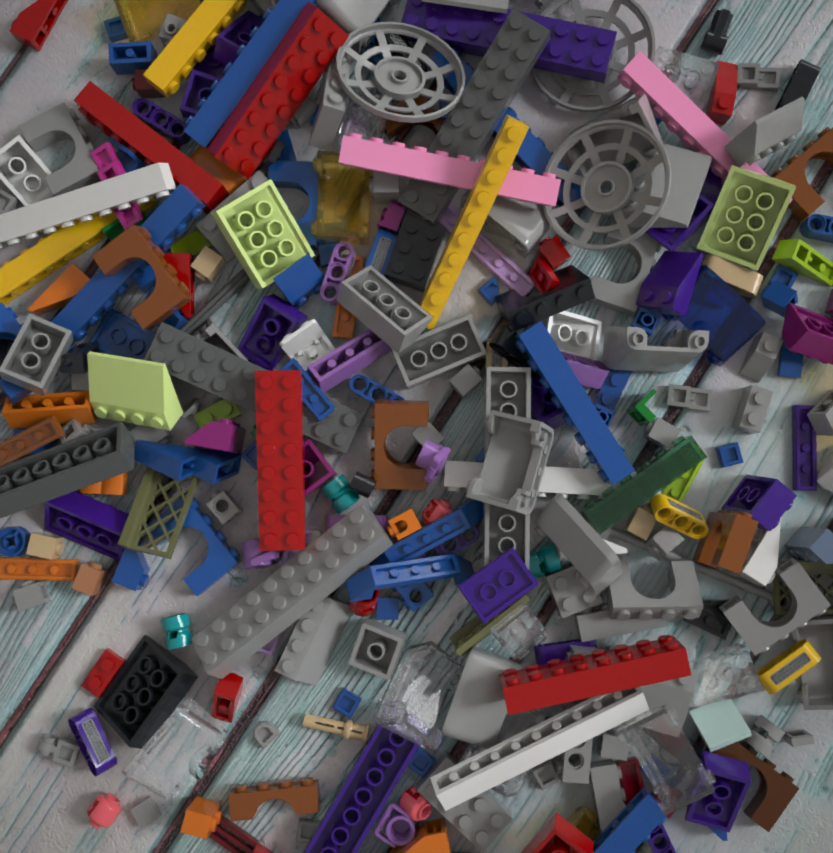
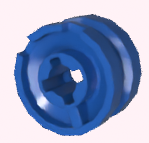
[0,526,31,557]

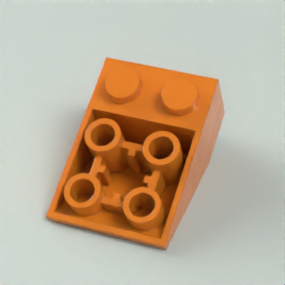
[388,817,451,853]

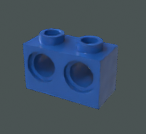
[391,582,435,612]

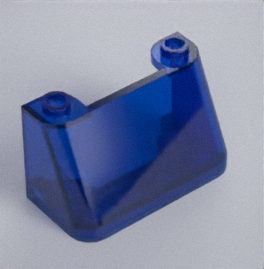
[661,265,766,366]

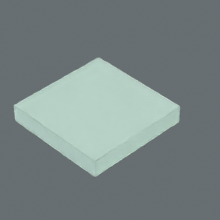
[689,696,752,752]

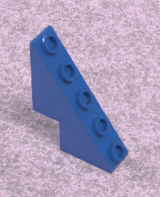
[134,440,242,485]

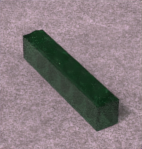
[581,435,707,534]

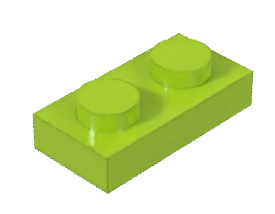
[194,399,242,429]

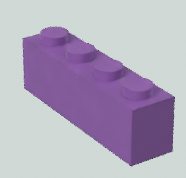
[307,329,391,393]

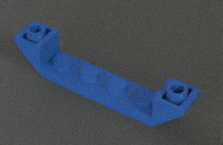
[593,306,661,428]
[369,499,483,566]
[345,554,474,602]

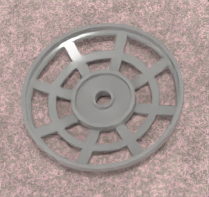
[531,0,655,112]
[336,22,466,123]
[542,119,672,250]

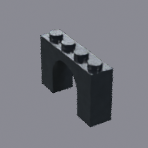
[495,265,595,331]

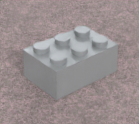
[0,313,73,396]

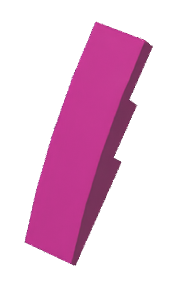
[90,142,143,230]

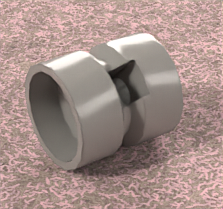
[743,715,785,758]

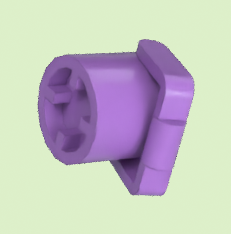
[415,439,451,484]
[242,539,281,570]
[375,803,415,848]

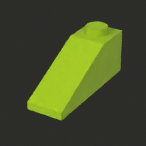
[772,239,833,287]

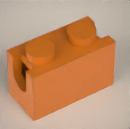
[387,508,422,540]

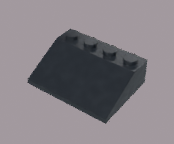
[94,635,198,749]

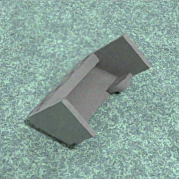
[534,493,623,596]

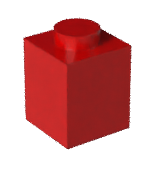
[537,235,571,271]

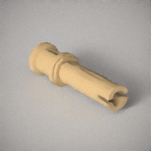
[303,713,370,744]

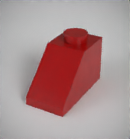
[211,673,244,723]

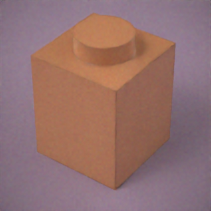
[71,560,108,596]

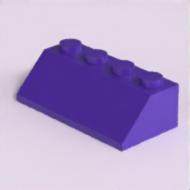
[44,491,129,561]

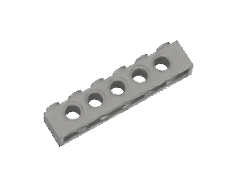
[556,645,598,784]

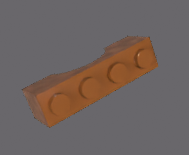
[228,777,321,822]

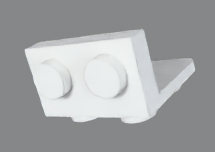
[279,319,335,371]

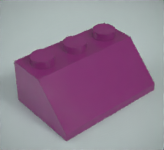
[781,303,833,365]
[184,418,246,454]
[257,438,337,498]

